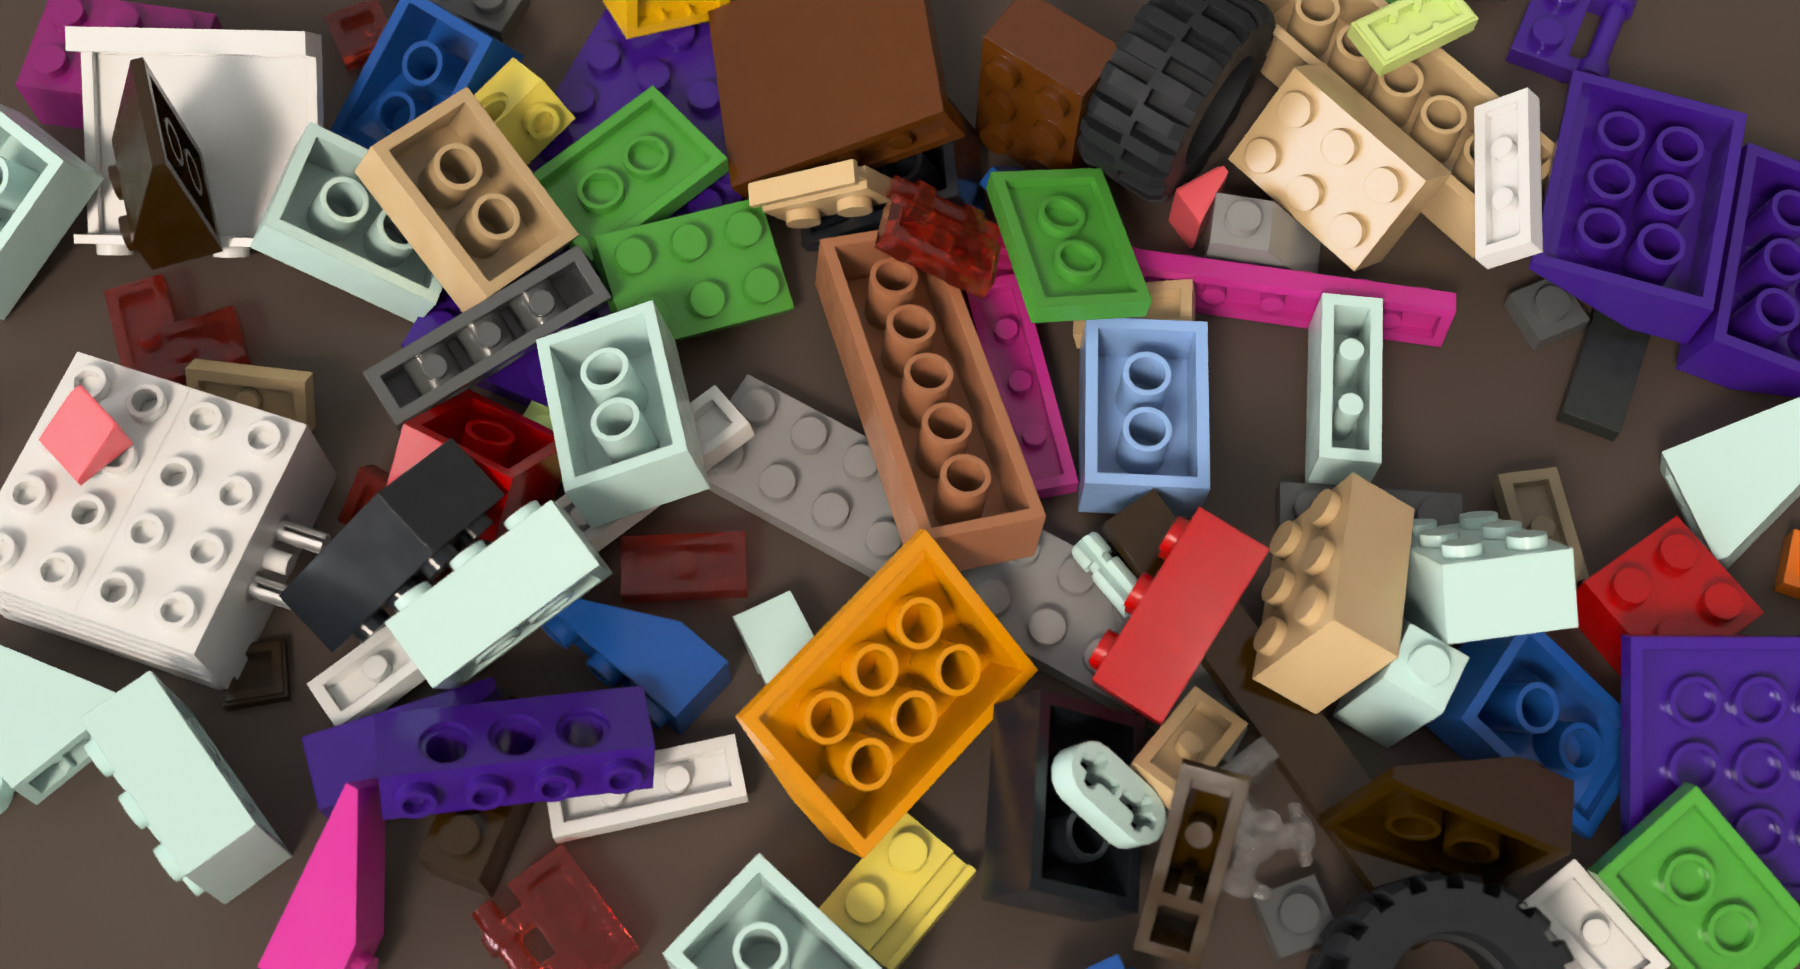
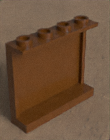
[708,0,966,200]

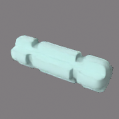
[1071,532,1138,618]

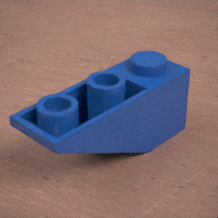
[542,599,732,736]

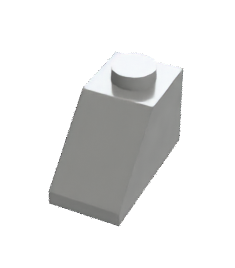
[1202,192,1321,274]

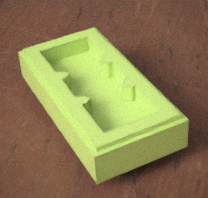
[1347,0,1479,77]

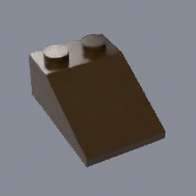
[108,57,223,270]
[1318,756,1574,886]

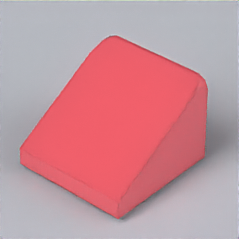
[1168,165,1228,249]
[38,384,133,486]

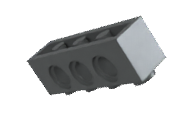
[362,245,611,431]

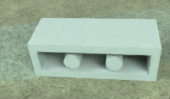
[1305,293,1383,485]

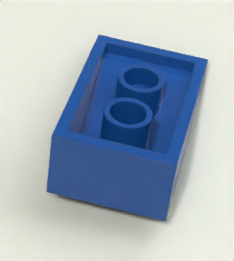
[330,0,525,150]
[1425,632,1621,840]

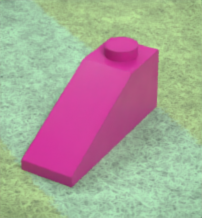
[257,778,385,969]

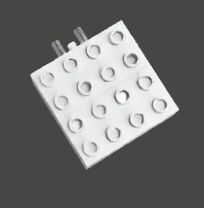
[0,352,338,691]

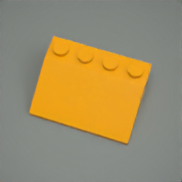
[735,529,1038,859]

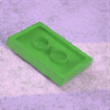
[533,86,729,272]
[986,168,1152,323]
[589,200,794,342]
[1587,782,1800,969]

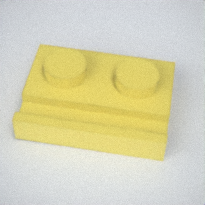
[819,813,976,969]

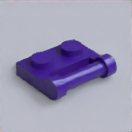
[1505,0,1637,84]

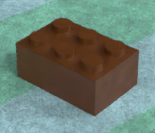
[975,0,1117,170]

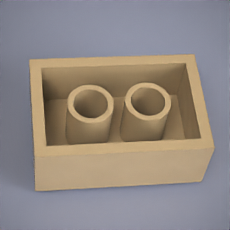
[1228,62,1452,271]
[354,87,579,313]
[1252,473,1415,714]

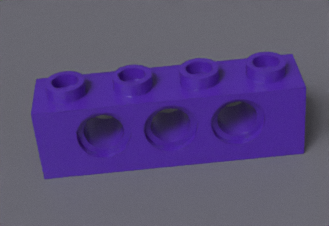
[374,685,655,820]

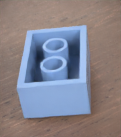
[1078,318,1210,517]

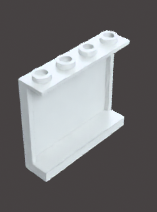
[65,26,324,258]

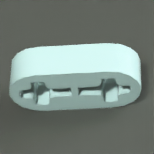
[1051,741,1166,849]

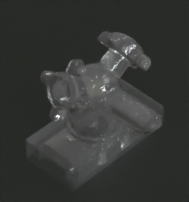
[1161,736,1315,900]

